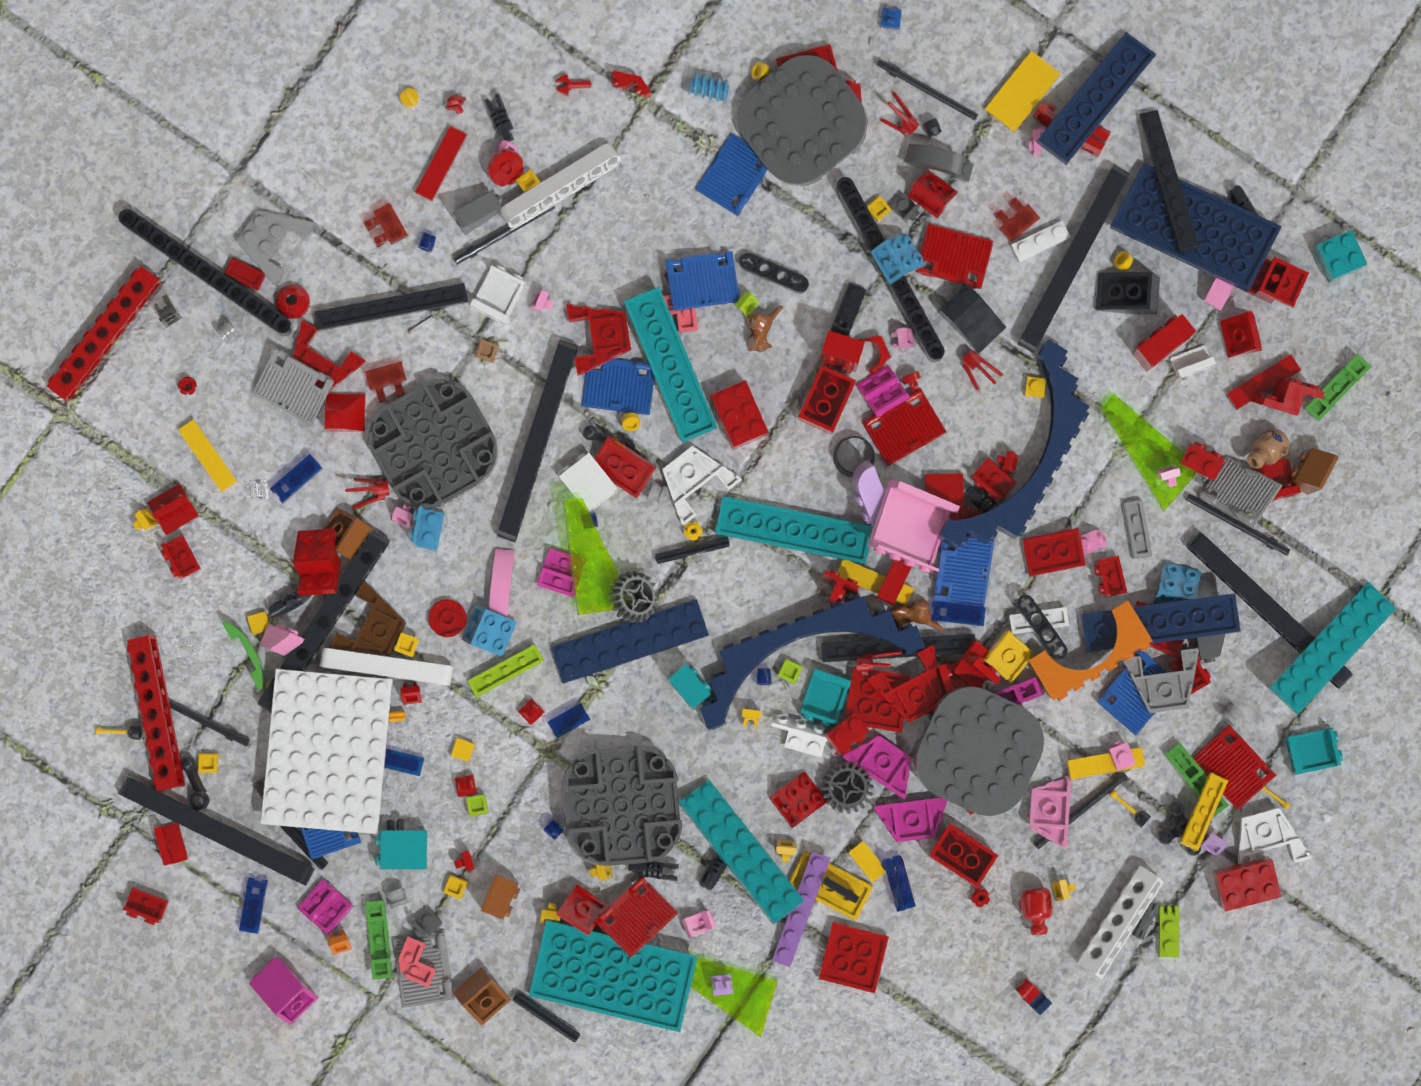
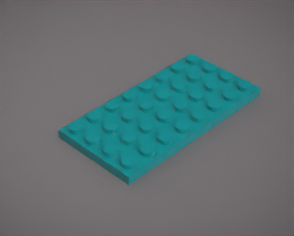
[529,920,698,1032]

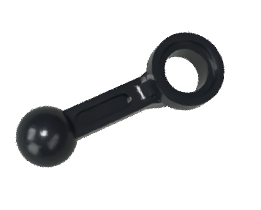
[583,425,635,452]
[180,756,209,811]

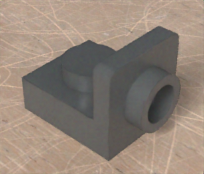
[890,193,920,223]
[411,909,443,939]

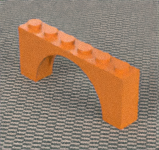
[1029,601,1153,702]

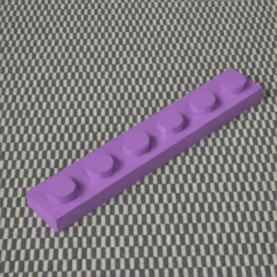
[772,851,831,967]

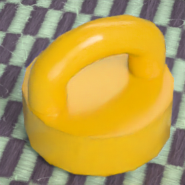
[751,62,770,81]
[400,88,419,108]
[1114,251,1133,272]
[621,413,641,431]

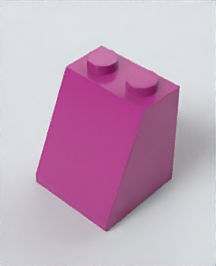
[248,956,318,1025]

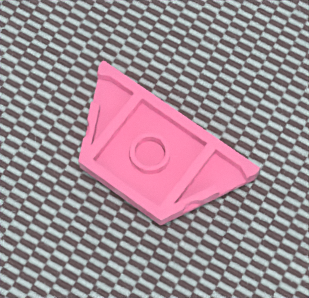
[1029,775,1071,849]

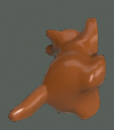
[747,306,783,353]
[891,599,943,632]

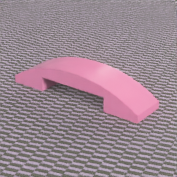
[489,549,515,617]

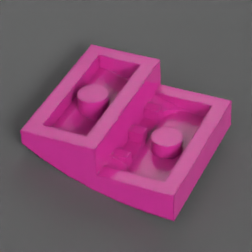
[856,365,910,417]
[537,547,586,597]
[297,879,354,935]

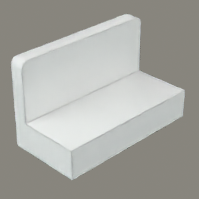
[1170,345,1216,380]

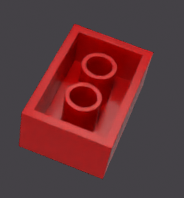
[1133,314,1196,372]
[819,331,865,374]
[798,365,856,435]
[711,380,769,450]
[928,823,999,888]
[1212,856,1282,912]

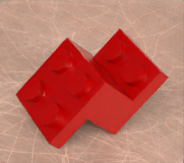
[1238,257,1309,308]
[1251,376,1325,416]
[293,528,341,596]

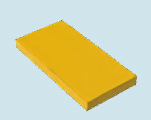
[985,51,1061,133]
[789,851,874,921]

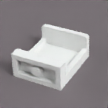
[470,265,526,325]
[559,453,618,514]

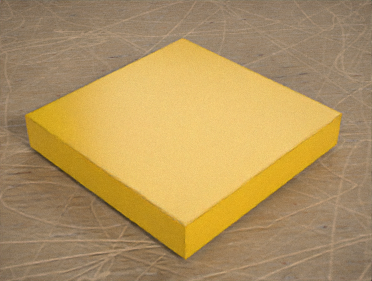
[983,630,1035,684]

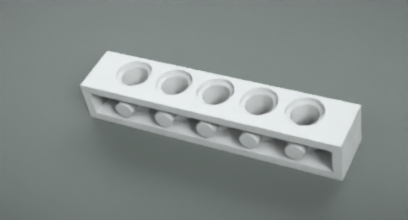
[1077,866,1164,980]

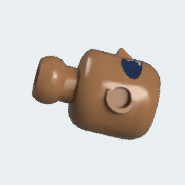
[1247,428,1290,469]

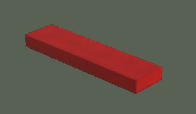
[415,126,467,202]
[1226,354,1301,410]

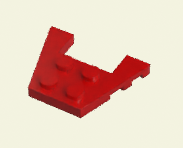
[566,304,631,376]
[292,320,366,391]
[866,645,943,723]

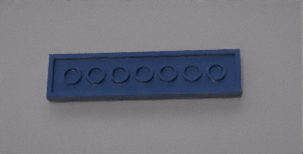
[1036,32,1156,165]
[1081,593,1241,653]
[551,599,709,684]

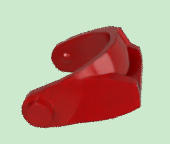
[858,336,891,374]

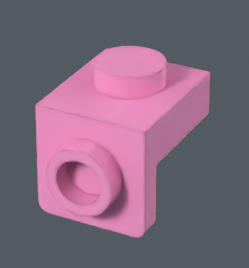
[1028,126,1046,156]
[1081,529,1107,556]
[1107,741,1136,771]
[682,910,715,938]

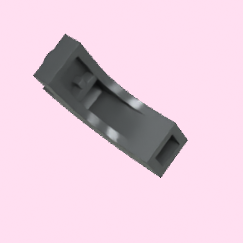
[904,144,974,182]

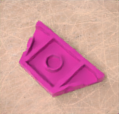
[842,736,911,799]
[874,798,948,842]

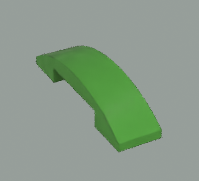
[1304,354,1372,422]
[222,621,265,691]
[365,900,392,980]

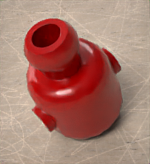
[1019,888,1053,935]

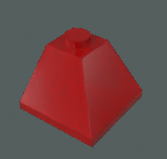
[324,393,366,432]

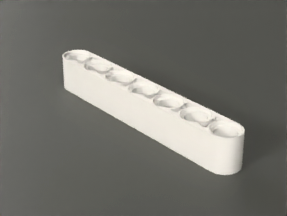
[500,144,621,228]
[319,648,453,686]

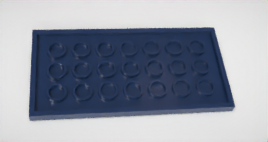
[1110,163,1282,292]

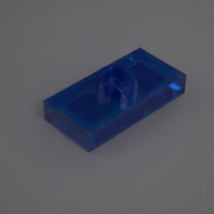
[548,703,591,739]

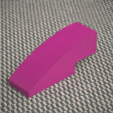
[994,677,1045,705]

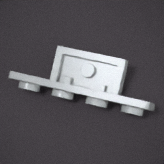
[770,714,832,757]

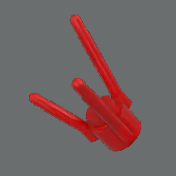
[880,91,920,136]
[961,350,1003,391]
[345,478,390,509]
[857,650,902,684]

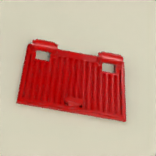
[915,223,994,289]
[862,388,947,466]
[1192,724,1277,810]
[594,877,679,958]

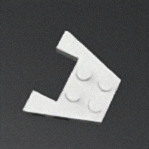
[662,446,742,526]
[1238,807,1311,864]

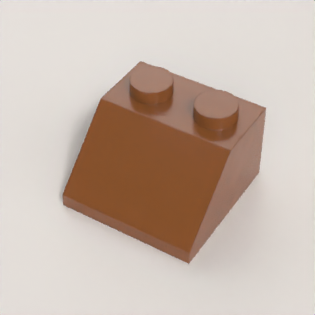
[1289,448,1339,495]
[323,507,372,561]
[480,875,520,920]
[453,967,511,1025]

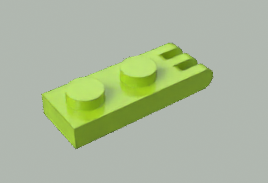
[1159,904,1179,957]

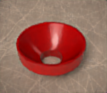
[275,284,310,319]

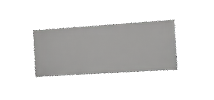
[1123,499,1152,559]

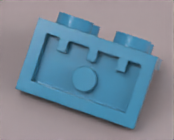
[870,233,925,284]
[409,505,445,551]
[1153,562,1201,604]
[461,604,517,656]

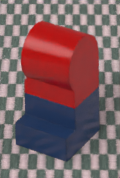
[1015,978,1052,1015]

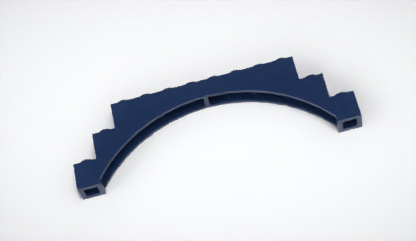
[937,339,1090,549]
[700,595,925,731]

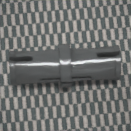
[1132,901,1160,940]

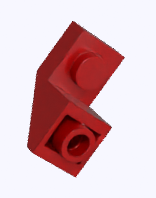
[611,71,651,100]

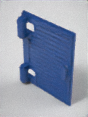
[695,133,768,216]
[665,251,740,311]
[581,359,655,415]
[933,536,995,608]
[1097,650,1168,736]
[301,827,361,860]

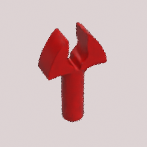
[555,74,592,96]

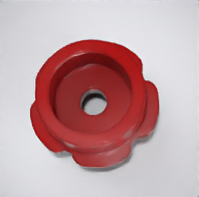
[178,377,197,395]
[971,888,990,907]

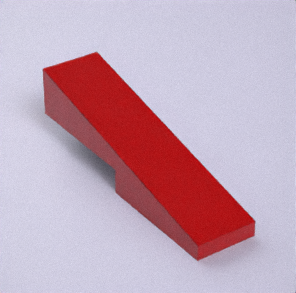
[876,559,912,606]

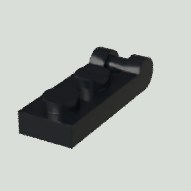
[830,283,867,337]

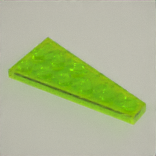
[1101,394,1197,512]
[562,498,626,615]
[666,947,778,1037]

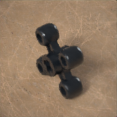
[1157,801,1212,856]

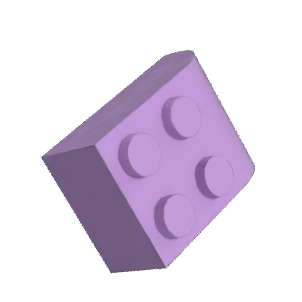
[852,460,885,527]

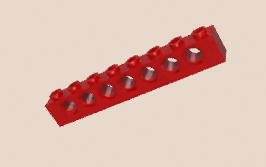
[46,266,162,403]
[127,635,186,792]

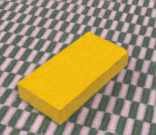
[848,841,887,883]

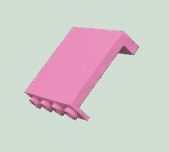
[868,480,960,573]

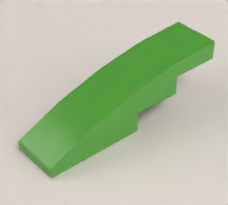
[1165,743,1229,818]

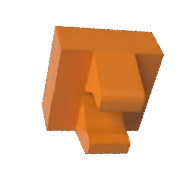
[328,929,352,955]

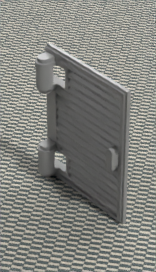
[252,348,334,426]
[1198,456,1282,528]
[392,930,455,1008]

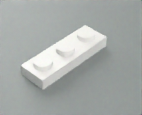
[1011,221,1071,263]
[1009,607,1069,635]

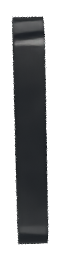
[739,253,809,294]
[1016,595,1068,660]

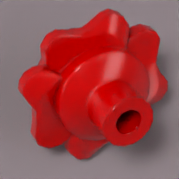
[445,94,466,114]

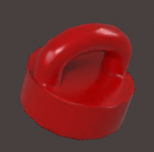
[902,371,921,390]

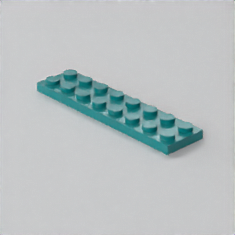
[624,287,717,443]
[715,496,873,564]
[1269,582,1397,715]
[679,780,804,925]

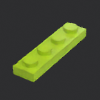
[468,644,545,698]

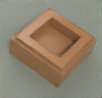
[475,339,499,363]

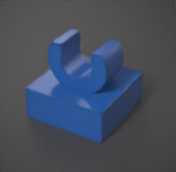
[881,8,902,30]

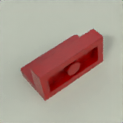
[153,823,188,866]

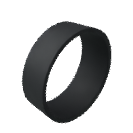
[833,436,875,477]

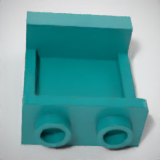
[800,669,851,728]
[1285,727,1343,775]
[376,830,427,870]

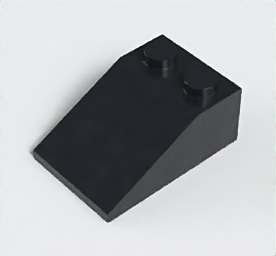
[1096,272,1160,315]
[939,283,1006,354]

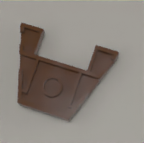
[329,581,407,657]

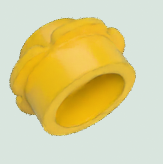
[684,522,702,540]

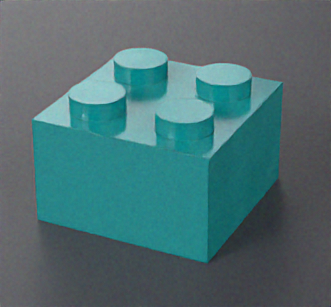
[1314,230,1368,283]
[668,664,711,710]

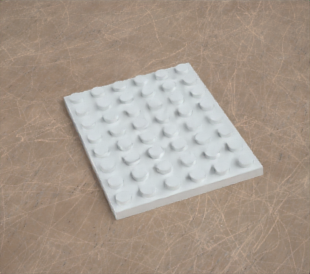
[261,669,392,834]

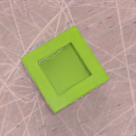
[735,291,759,317]
[778,659,803,685]
[466,794,489,817]

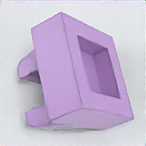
[1201,830,1227,857]
[711,974,733,996]

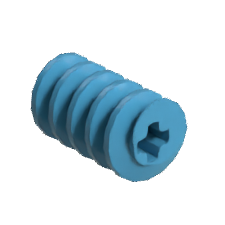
[688,72,730,104]

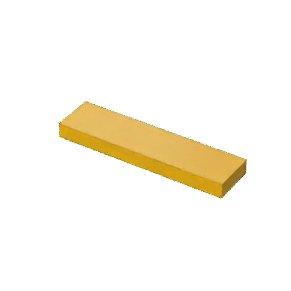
[178,419,238,492]
[838,560,914,606]
[1066,747,1146,780]
[1179,773,1228,851]

